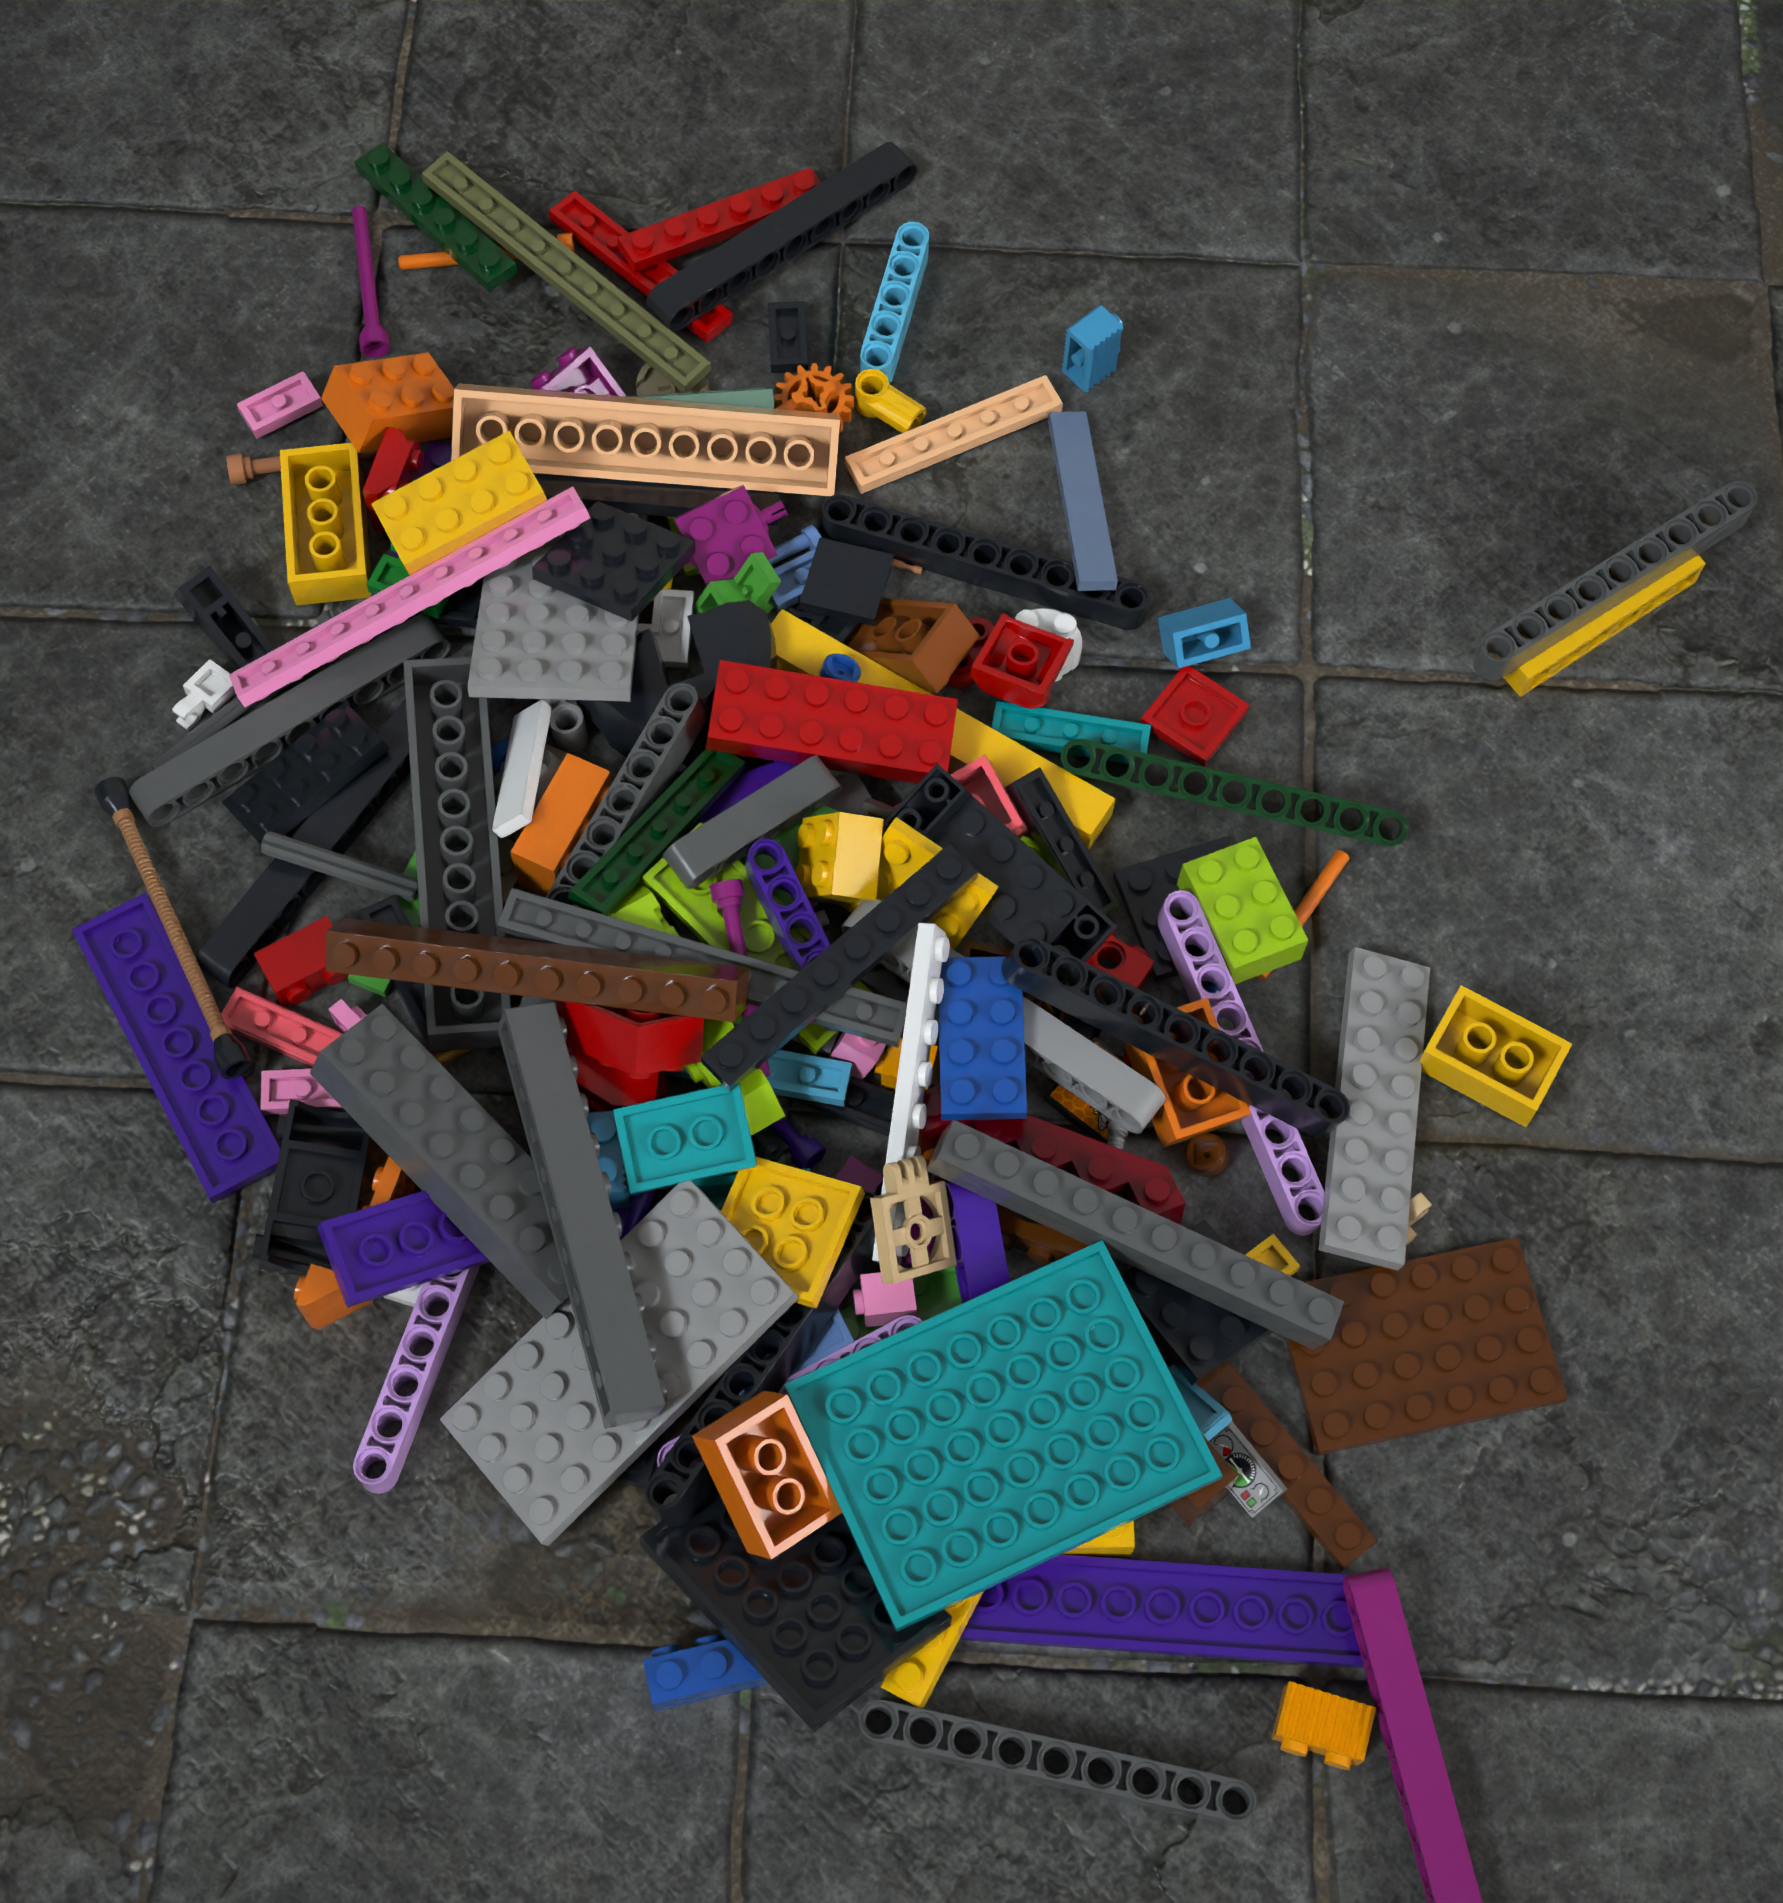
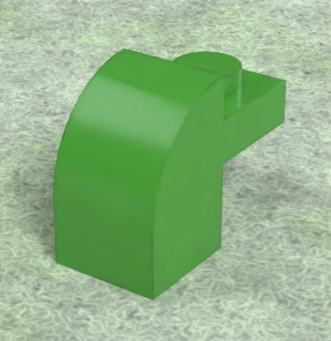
[693,552,781,615]

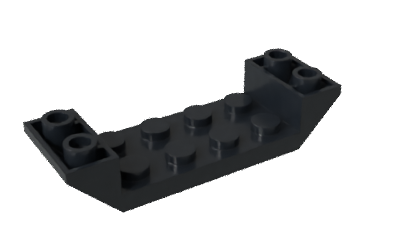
[883,763,1118,985]

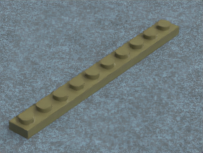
[421,151,711,392]

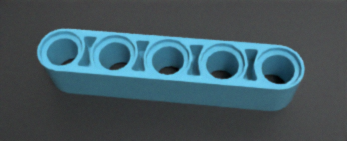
[860,222,929,384]

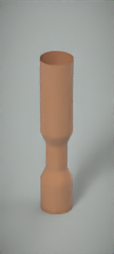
[892,559,923,575]

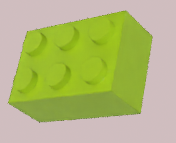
[1177,837,1309,985]

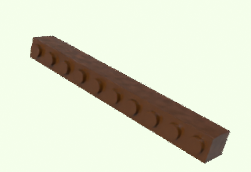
[326,918,749,1022]

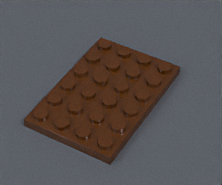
[1284,1237,1568,1456]

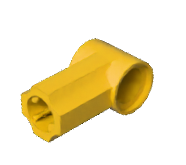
[855,369,926,433]

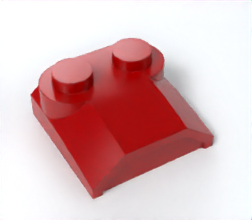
[362,427,424,533]
[970,613,1074,709]

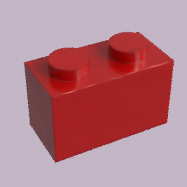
[254,916,349,1007]

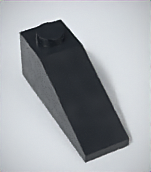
[174,566,275,669]

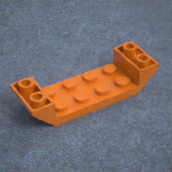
[294,1156,417,1330]

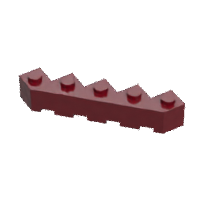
[917,1085,1185,1224]

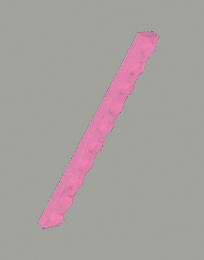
[229,486,591,707]

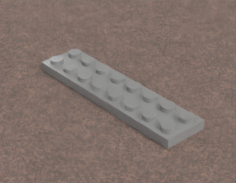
[1319,947,1430,1271]

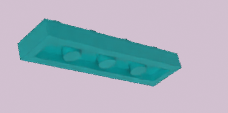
[992,701,1151,764]

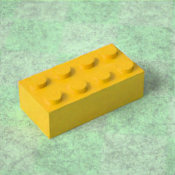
[371,431,547,575]
[280,443,372,606]

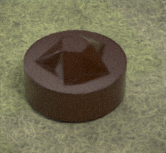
[1186,1133,1230,1177]

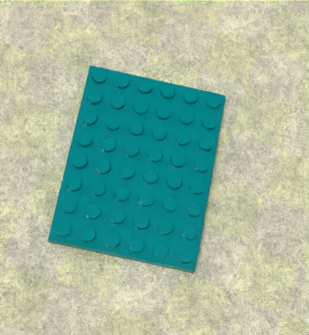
[784,1240,1223,1632]

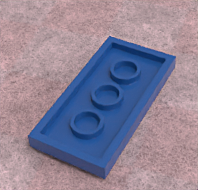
[938,957,1027,1120]

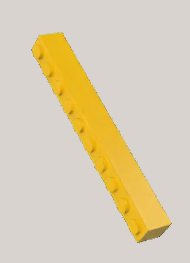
[771,609,1115,851]

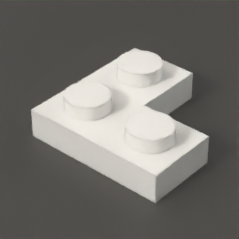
[637,589,695,668]

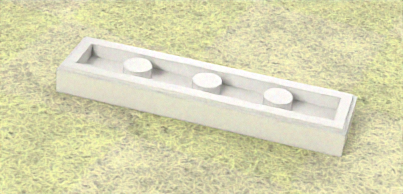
[492,699,552,838]

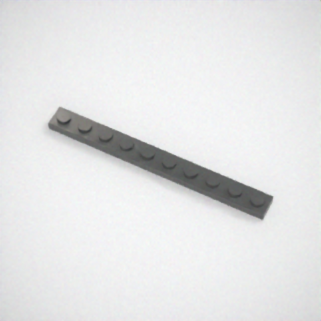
[497,888,907,1048]

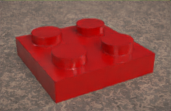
[1140,666,1250,767]

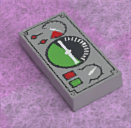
[1209,1422,1287,1518]

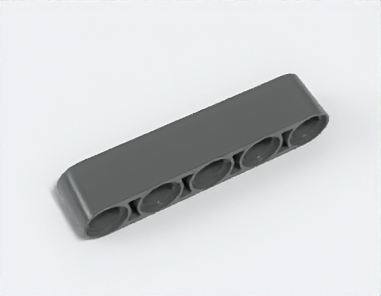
[662,755,842,889]

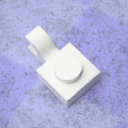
[172,659,236,731]

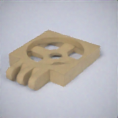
[870,1155,957,1284]

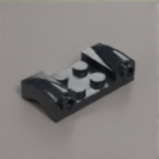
[252,1099,371,1276]

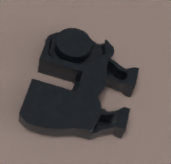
[580,600,777,789]

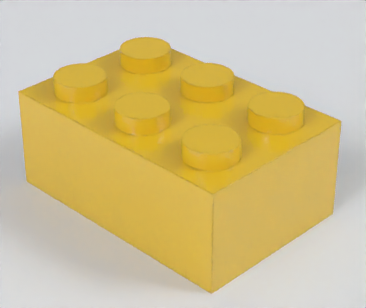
[1419,985,1572,1127]

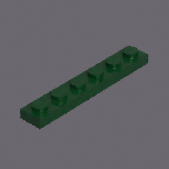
[354,143,518,292]
[568,749,746,916]

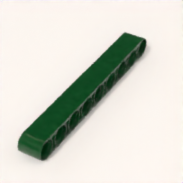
[1061,739,1409,846]

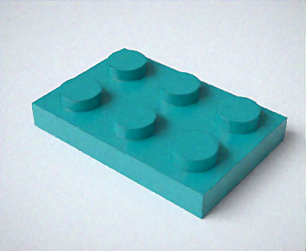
[613,1084,758,1195]

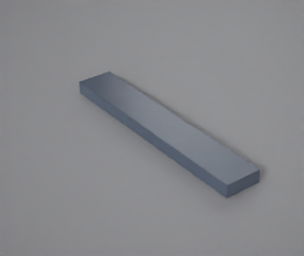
[1048,411,1118,591]

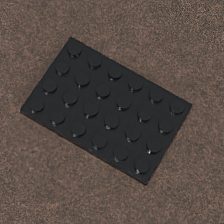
[640,1484,952,1732]

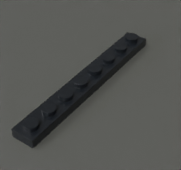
[700,844,978,1092]

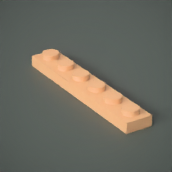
[845,375,1063,494]

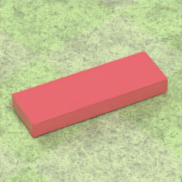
[221,987,343,1067]

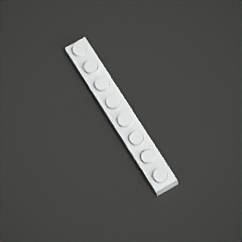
[872,923,950,1266]

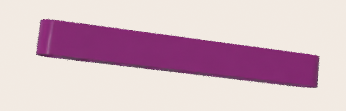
[1343,1567,1483,1903]

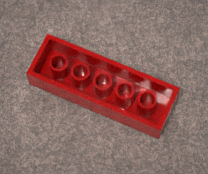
[706,660,958,784]

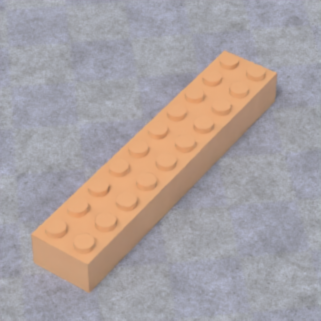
[451,383,840,496]

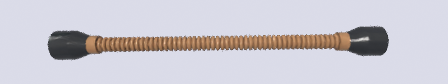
[94,777,253,1079]

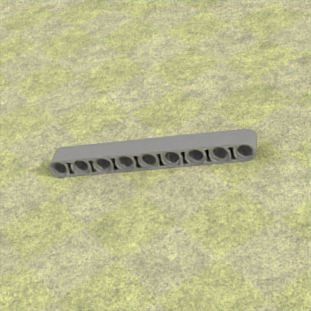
[840,898,1166,1134]

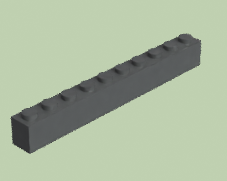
[497,1002,668,1429]
[926,1120,1345,1350]

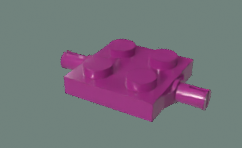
[674,484,788,586]

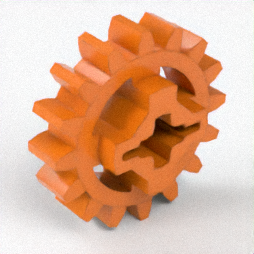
[773,363,854,433]

